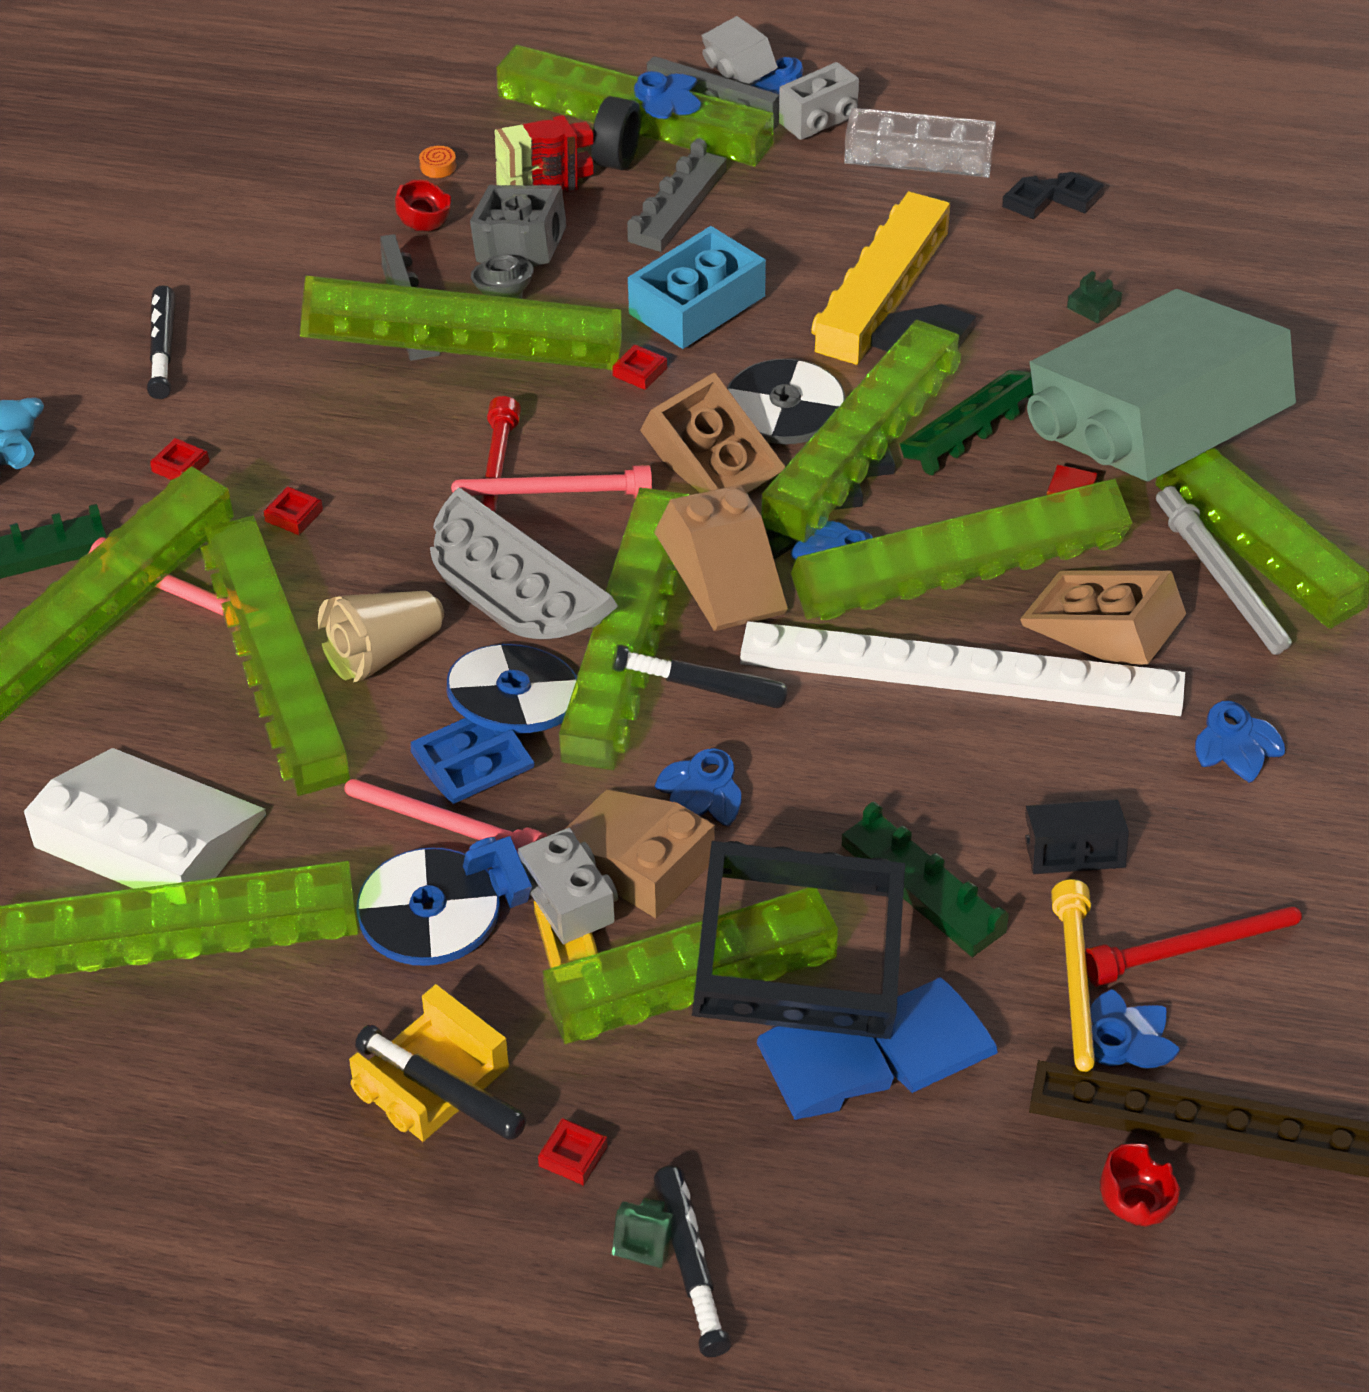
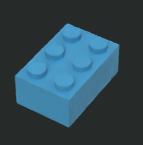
[628,226,766,349]

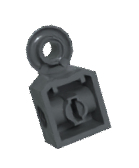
[470,185,567,306]

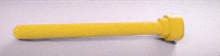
[1051,880,1095,1072]

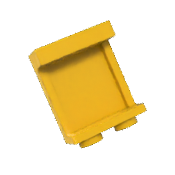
[349,984,509,1142]

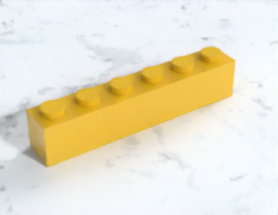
[811,191,950,365]

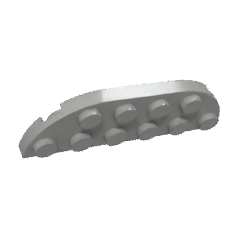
[430,487,618,639]

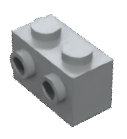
[701,16,778,85]
[779,62,859,140]
[518,827,618,944]

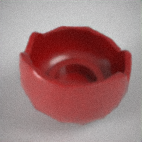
[395,180,451,232]
[1100,1143,1181,1227]

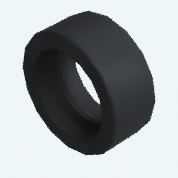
[591,96,641,171]

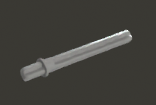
[1156,486,1292,655]

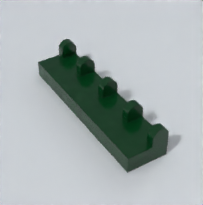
[899,370,1034,476]
[0,504,107,579]
[841,801,1009,958]

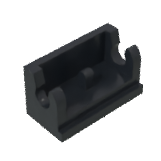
[1025,799,1129,874]

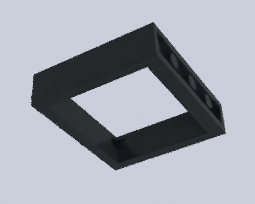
[692,841,905,1039]

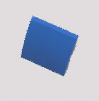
[411,718,534,804]
[873,977,998,1093]
[756,1026,894,1120]

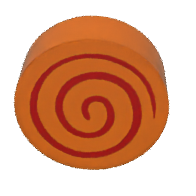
[419,146,456,178]

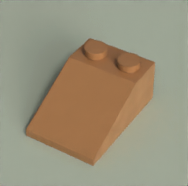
[640,372,787,494]
[654,485,788,631]
[1020,571,1186,666]
[565,790,715,919]

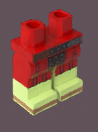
[495,115,594,192]

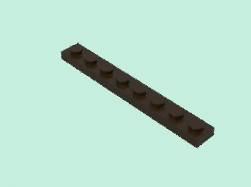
[1029,1060,1369,1178]

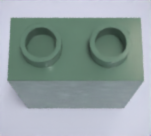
[1027,289,1296,482]

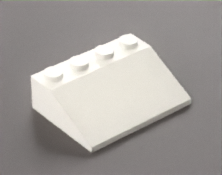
[24,748,266,912]

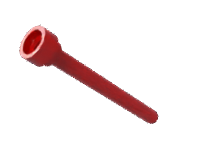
[481,396,521,513]
[1085,906,1302,987]

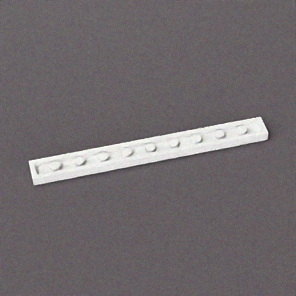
[740,621,1185,716]

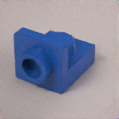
[463,836,532,908]

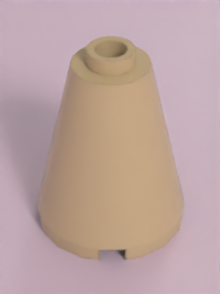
[317,591,444,682]

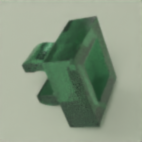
[1067,271,1122,324]
[612,1197,673,1269]

